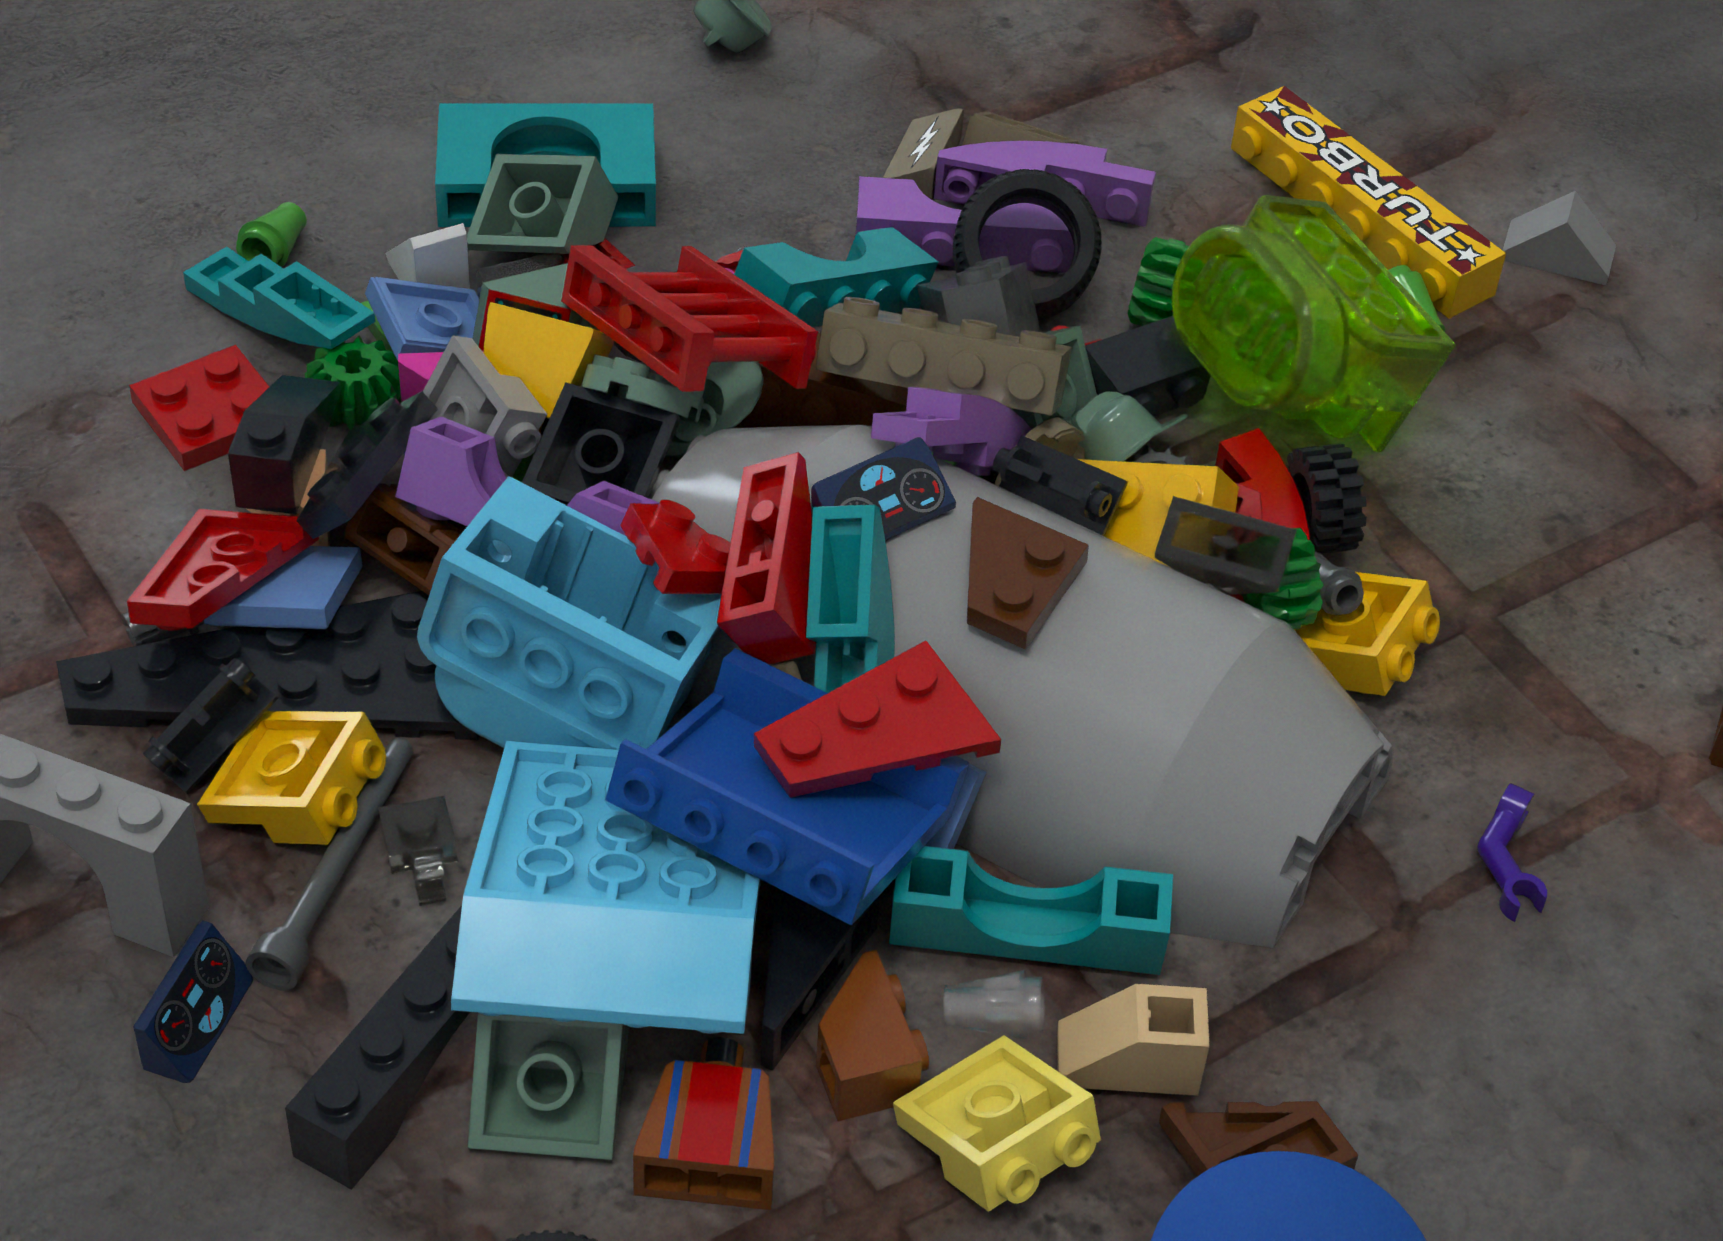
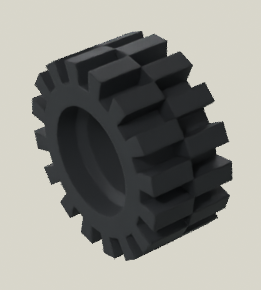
[1286,443,1367,554]

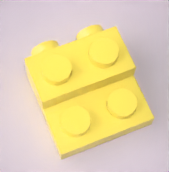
[893,1035,1101,1212]

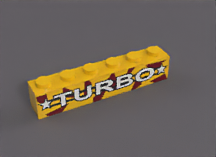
[1231,86,1506,319]

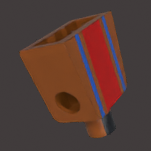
[633,1037,775,1210]

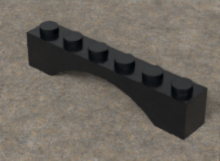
[285,905,470,1190]

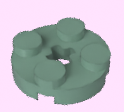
[581,355,705,423]

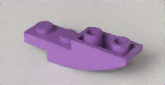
[934,141,1156,227]
[871,387,1032,476]

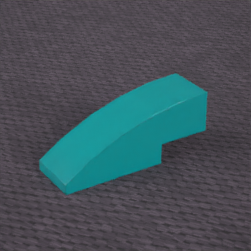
[806,504,895,693]

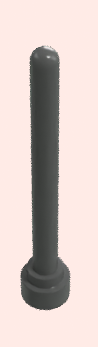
[246,738,413,991]

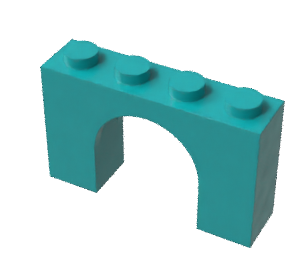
[435,103,656,227]

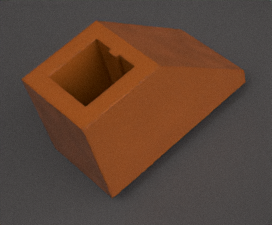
[816,950,929,1122]

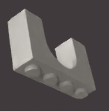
[0,734,209,957]

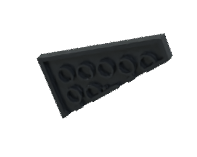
[56,591,478,740]

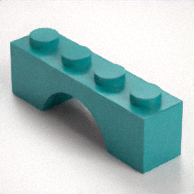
[734,227,939,327]
[889,846,1173,975]

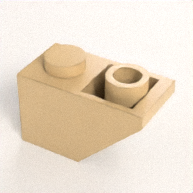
[1057,984,1209,1096]

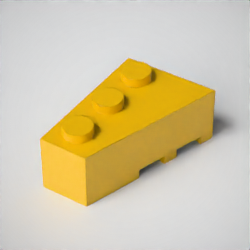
[1078,459,1239,593]

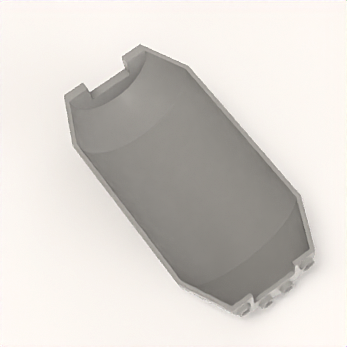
[649,425,1393,948]

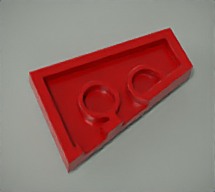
[754,640,1001,798]

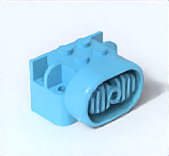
[417,476,722,750]

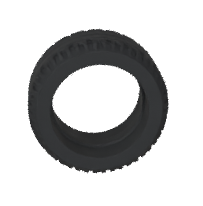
[953,169,1102,321]

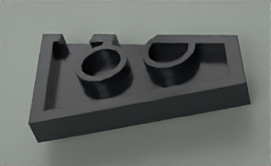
[296,391,438,539]

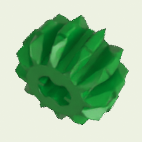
[1127,237,1201,326]
[305,335,402,430]
[1236,526,1324,630]

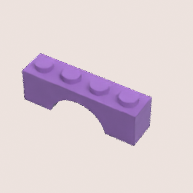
[856,176,1074,273]
[395,416,659,536]

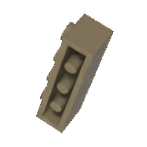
[815,297,1072,416]

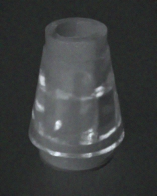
[944,970,1045,1040]

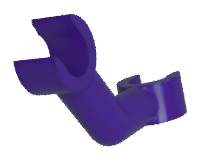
[1477,783,1547,922]

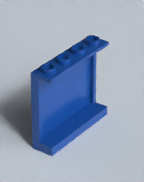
[605,648,970,925]

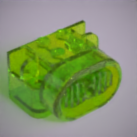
[1172,195,1456,452]

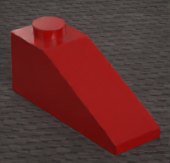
[717,452,816,665]

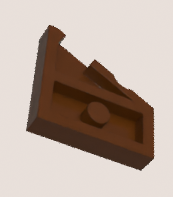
[967,497,1089,650]
[1159,1101,1359,1177]

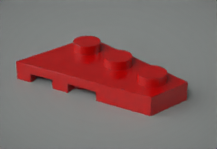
[127,509,319,631]

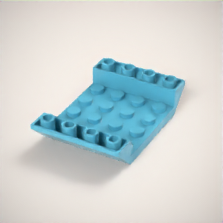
[451,741,761,1034]

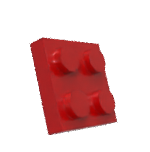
[129,345,269,471]

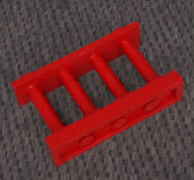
[561,245,818,392]

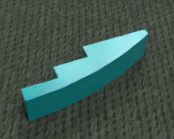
[183,246,376,349]

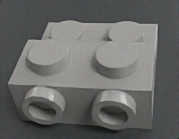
[423,335,547,478]

